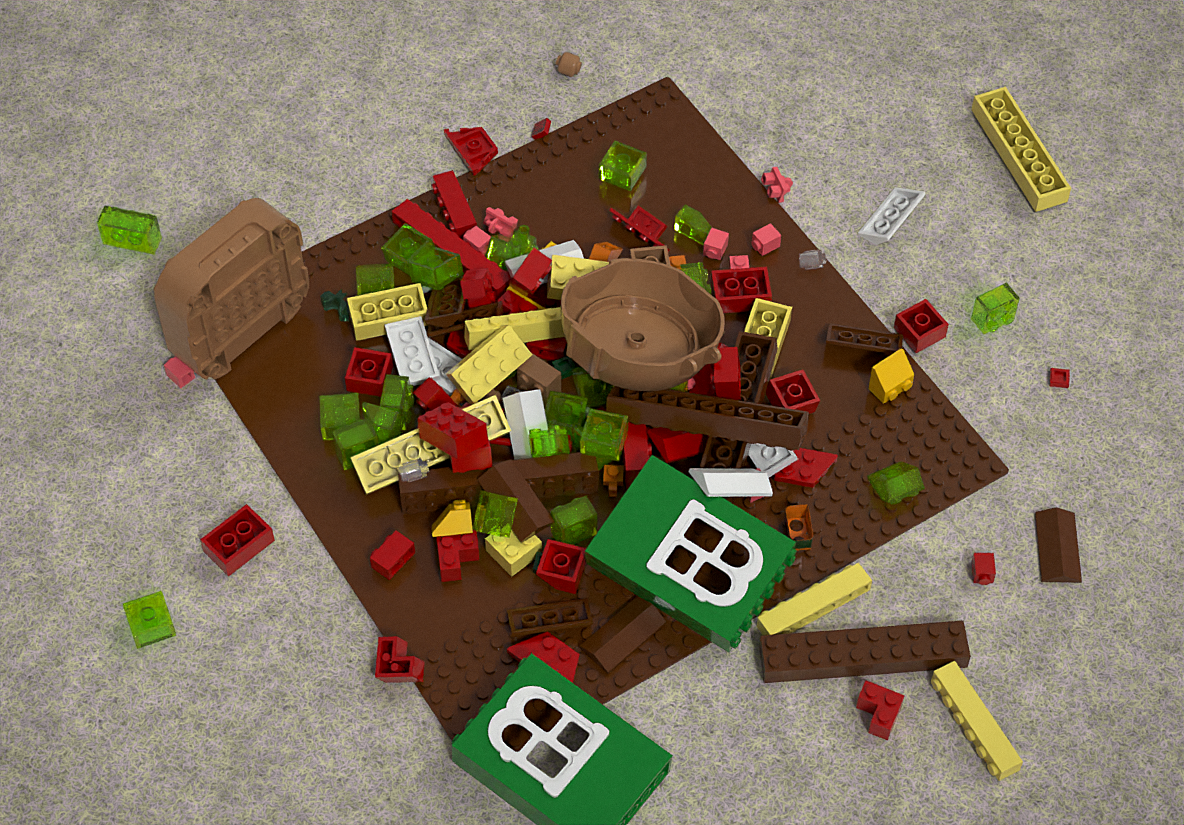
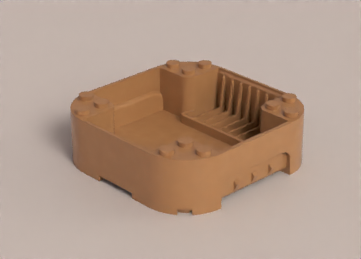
[154,198,309,380]

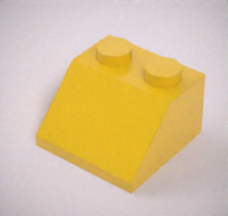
[868,348,914,404]
[432,500,473,537]

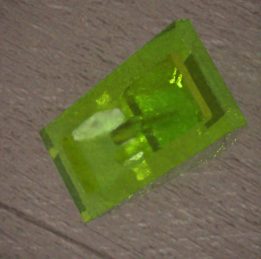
[485,234,516,268]

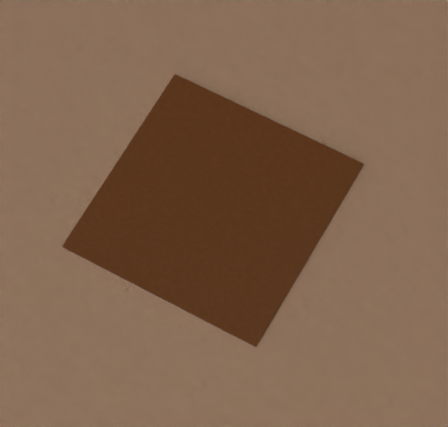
[214,77,1009,752]

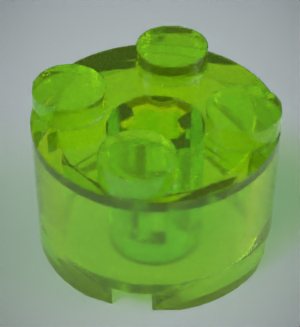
[528,425,570,458]

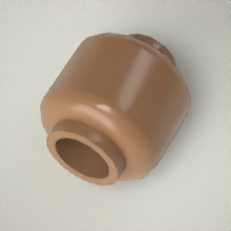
[555,52,582,77]

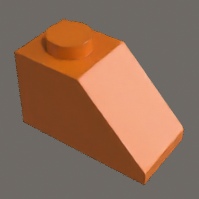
[589,242,623,262]

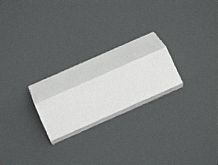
[858,187,925,245]
[505,240,584,292]
[503,389,553,460]
[688,468,773,497]

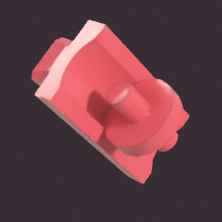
[761,167,793,203]
[483,207,518,239]

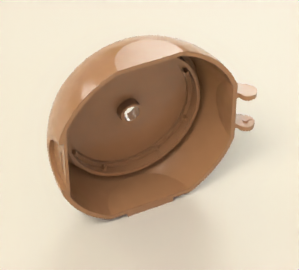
[561,258,725,391]

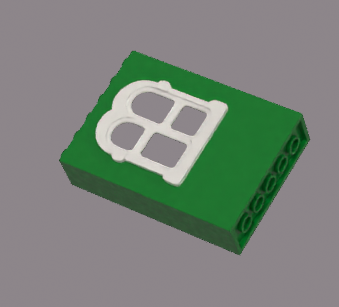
[585,455,797,653]
[451,653,673,825]

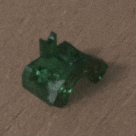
[320,289,350,322]

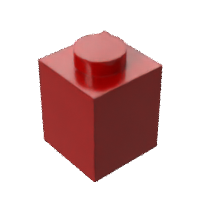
[971,553,996,585]

